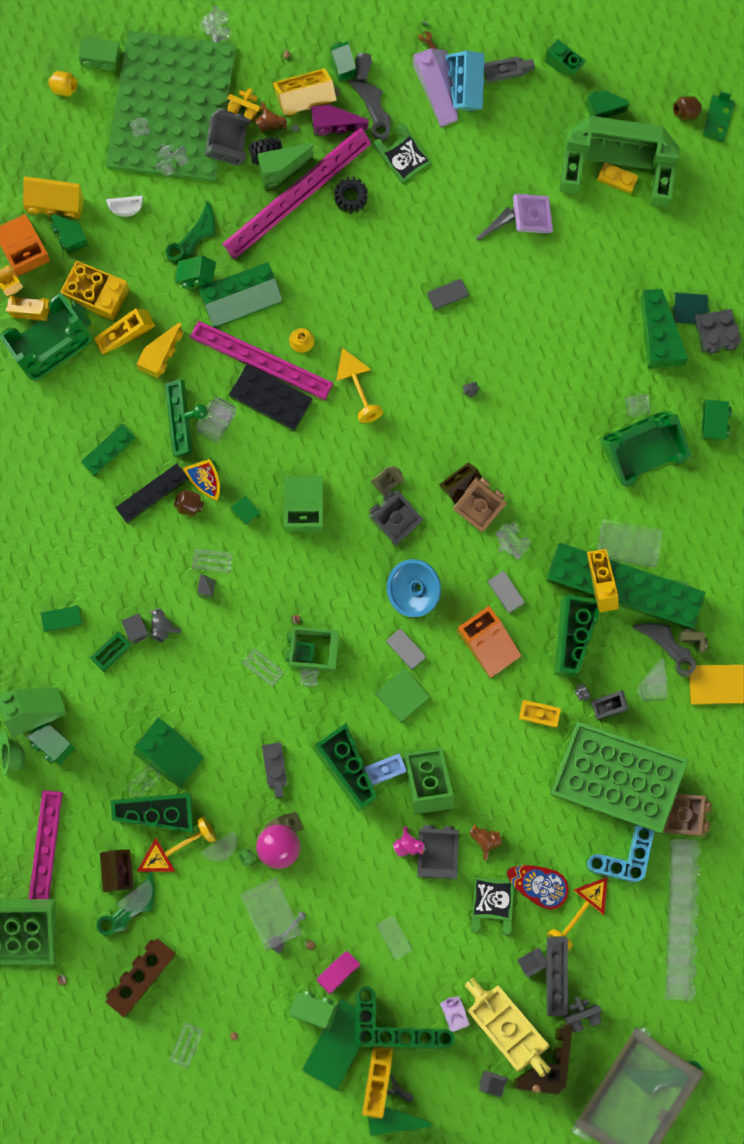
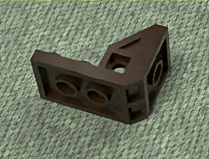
[513,1024,573,1094]

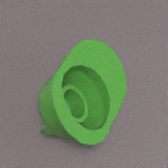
[0,729,25,776]

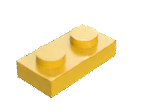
[597,162,638,194]
[518,700,561,728]

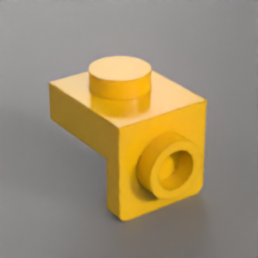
[0,265,23,297]

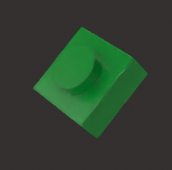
[294,641,315,663]

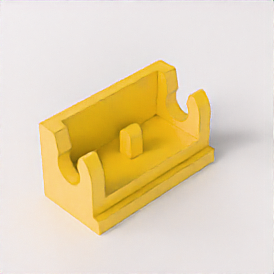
[6,295,50,321]

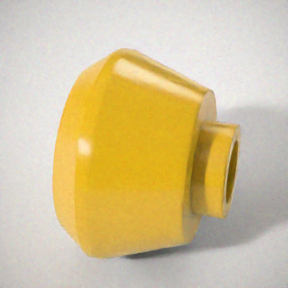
[289,328,314,353]

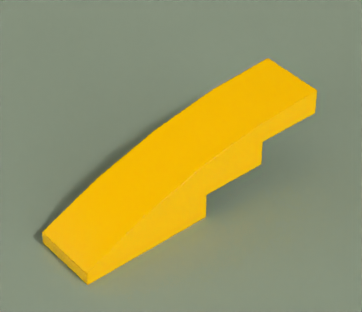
[362,1048,393,1119]

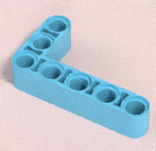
[587,825,654,883]

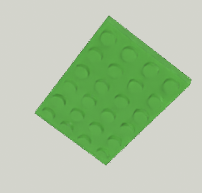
[550,721,689,834]

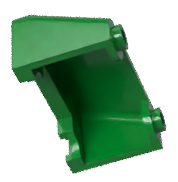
[0,293,92,381]
[600,411,692,487]

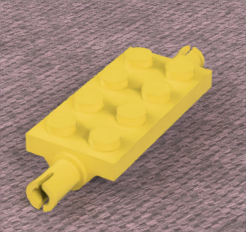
[465,978,551,1077]

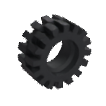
[249,137,283,165]
[335,177,368,214]

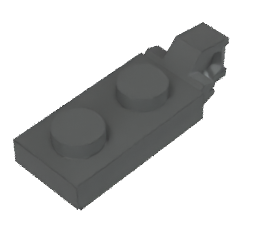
[484,56,535,83]
[262,742,287,798]

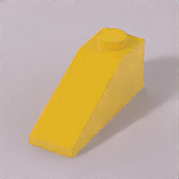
[94,308,155,354]

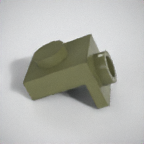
[371,466,404,496]
[678,629,708,654]

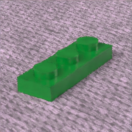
[81,423,136,477]

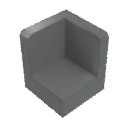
[122,613,149,645]
[517,948,546,978]
[478,1070,508,1097]

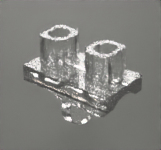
[200,6,231,42]
[154,143,189,177]
[496,523,531,560]

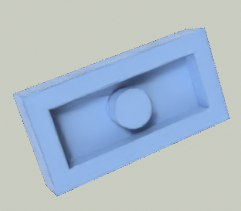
[364,753,407,786]

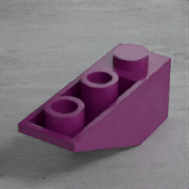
[311,105,369,136]

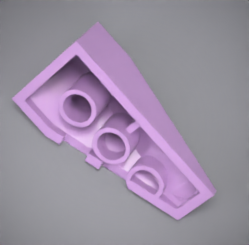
[413,48,458,127]

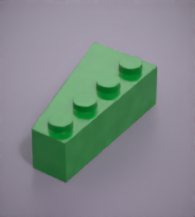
[640,289,688,368]
[554,595,599,677]
[313,723,377,813]
[110,793,194,833]

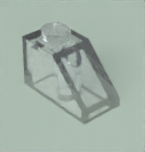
[638,659,668,701]

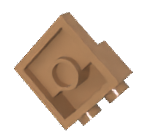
[453,477,507,532]
[663,794,711,837]

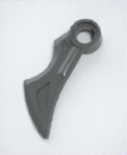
[348,80,391,141]
[633,623,696,677]

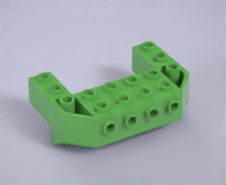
[559,116,679,208]

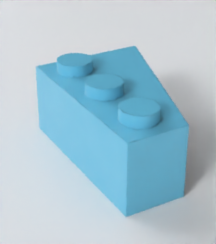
[445,51,485,111]

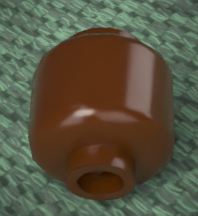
[673,96,702,121]
[174,490,204,517]

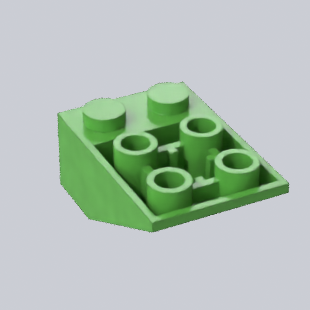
[284,476,323,532]

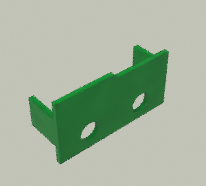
[703,91,735,142]

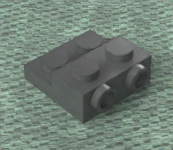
[694,309,741,354]
[368,491,423,545]

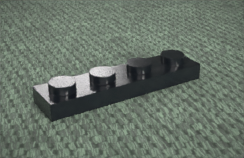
[115,463,189,524]

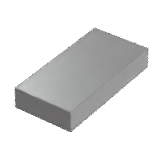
[488,571,525,614]
[386,628,426,670]

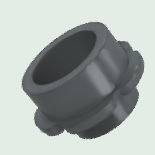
[462,382,480,397]
[575,684,591,702]

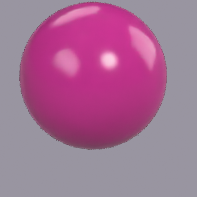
[256,825,301,869]

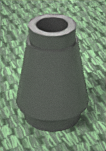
[355,53,373,82]

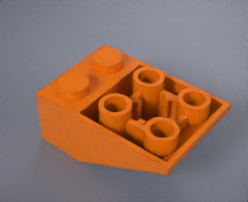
[0,214,50,277]
[456,606,521,678]

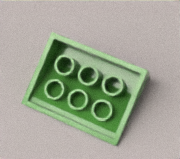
[0,899,56,965]

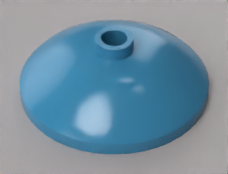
[387,559,441,617]

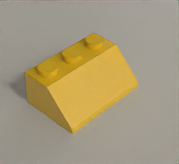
[273,68,337,115]
[23,176,84,220]

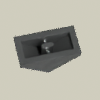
[591,690,629,720]

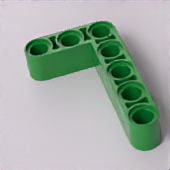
[355,986,455,1050]

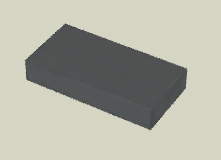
[427,278,469,311]

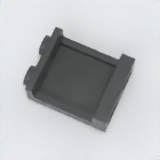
[205,109,251,166]
[417,825,459,879]

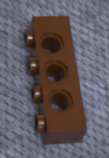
[105,938,176,1017]

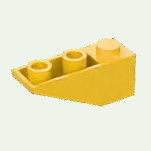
[137,323,183,379]
[587,549,619,612]

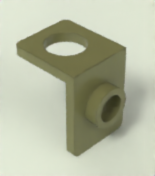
[265,812,303,832]

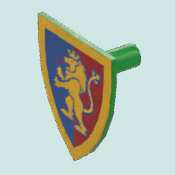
[183,458,221,501]

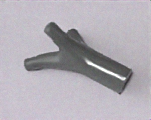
[386,1075,414,1103]

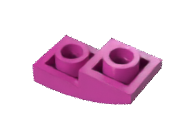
[316,950,361,995]

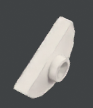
[106,195,143,217]

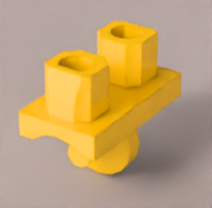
[228,88,262,121]

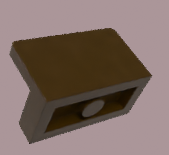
[439,462,482,505]
[100,849,133,892]

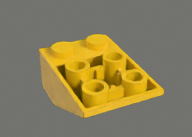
[60,260,130,321]

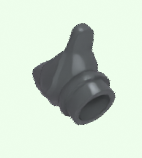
[150,609,182,642]

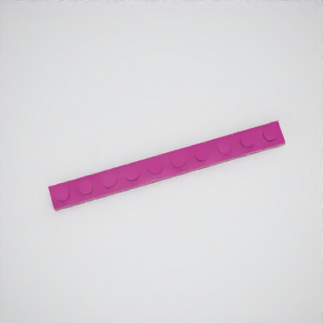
[222,128,371,260]

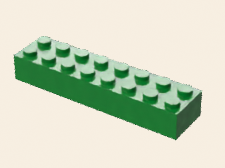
[546,542,706,629]

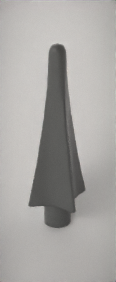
[476,207,515,240]

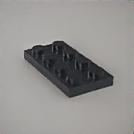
[229,364,313,432]

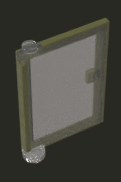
[571,1026,704,1144]

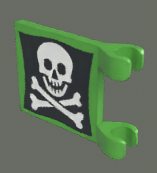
[373,123,431,183]
[470,877,514,935]

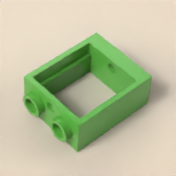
[285,627,339,672]

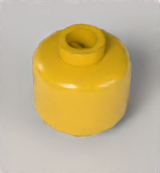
[48,71,77,96]

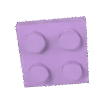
[513,194,553,234]

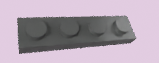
[546,936,568,1016]

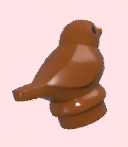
[255,102,287,133]
[470,825,501,861]

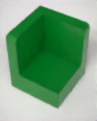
[231,495,261,524]

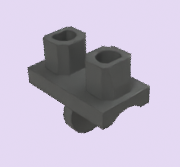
[563,996,602,1033]

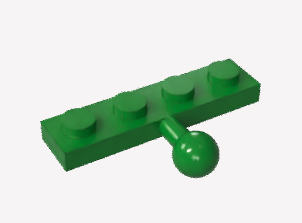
[165,379,208,457]

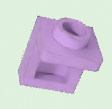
[440,996,469,1032]

